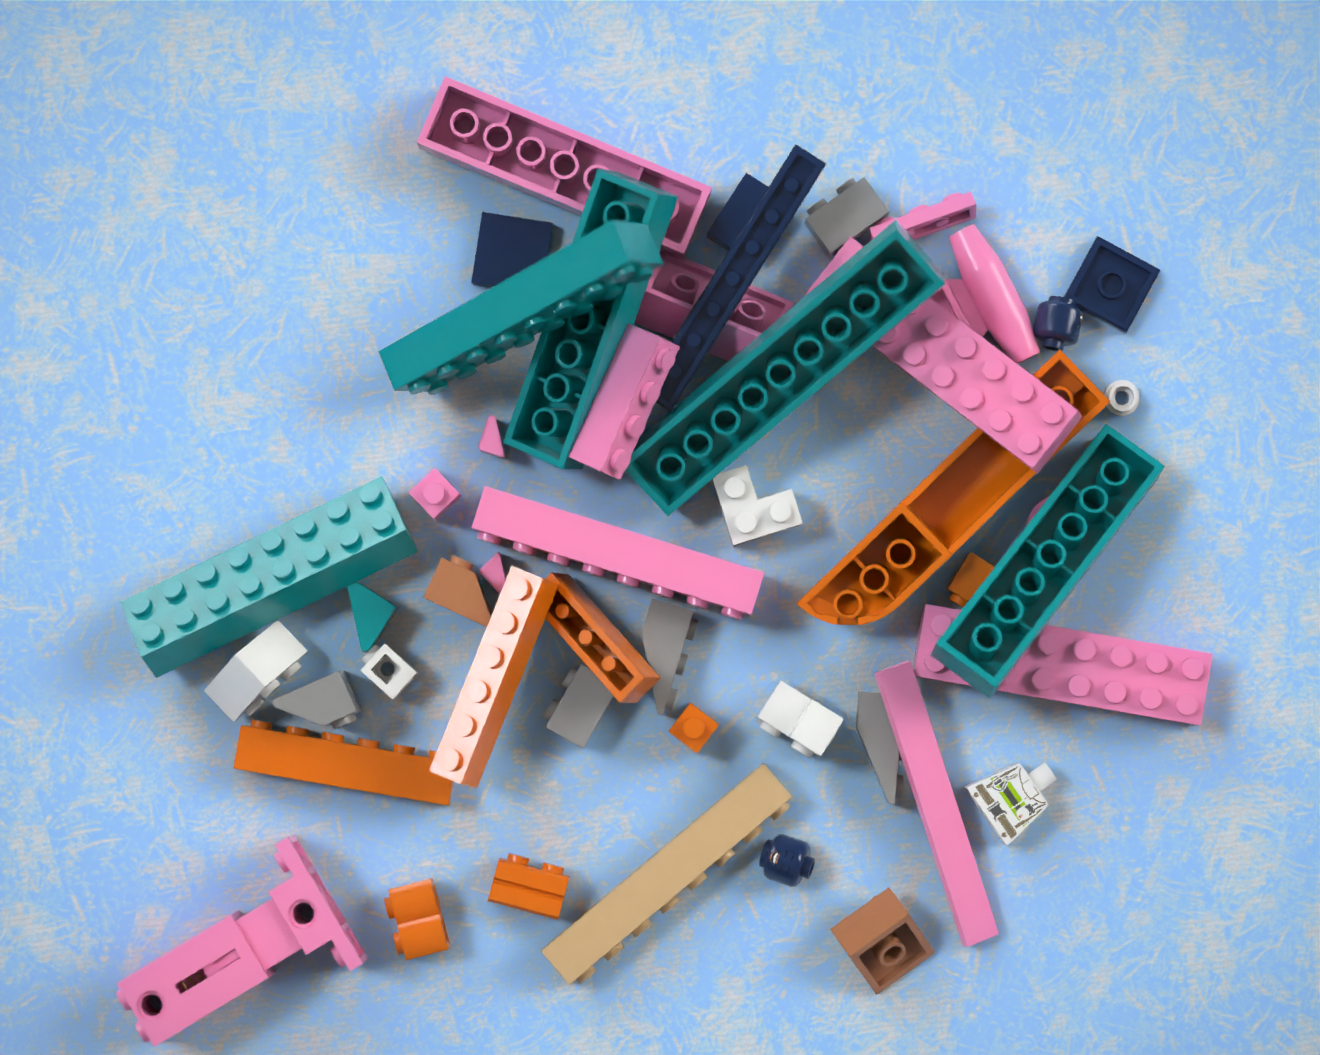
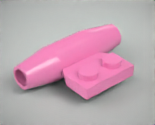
[930,224,1040,364]

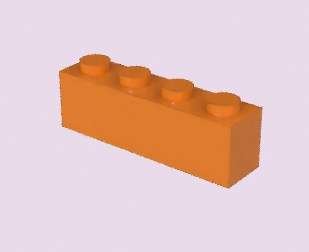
[545,572,661,703]

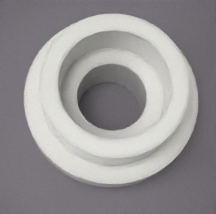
[1104,380,1140,416]

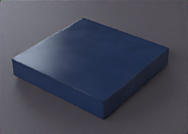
[471,212,553,287]
[1064,236,1160,334]

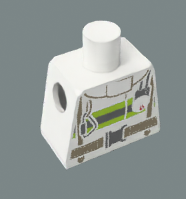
[964,762,1057,846]

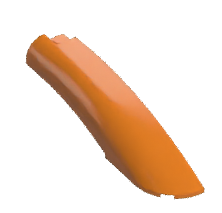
[796,349,1111,625]

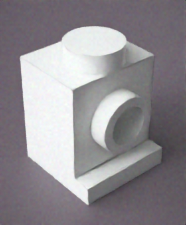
[360,644,419,700]

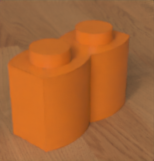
[384,878,451,960]

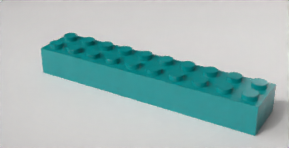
[625,220,945,516]

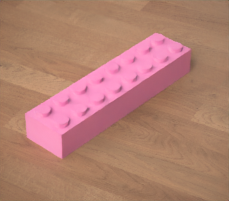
[417,76,712,259]
[806,236,1082,474]
[472,486,764,620]
[912,604,1213,725]

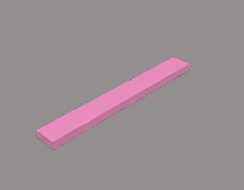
[874,661,999,947]

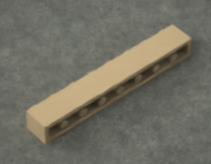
[541,763,792,985]

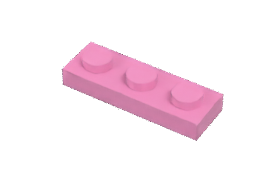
[869,192,976,241]

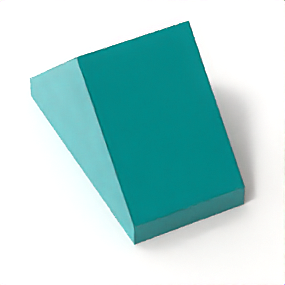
[347,581,399,652]

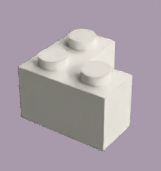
[712,465,803,547]
[204,620,307,722]
[757,680,844,758]

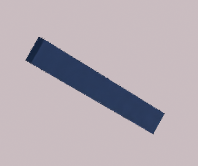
[656,144,826,411]

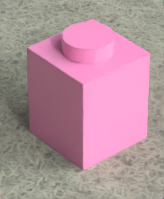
[408,468,462,520]

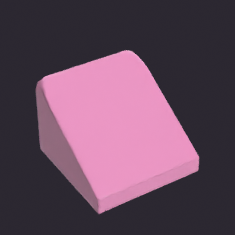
[478,415,506,460]
[479,552,506,594]

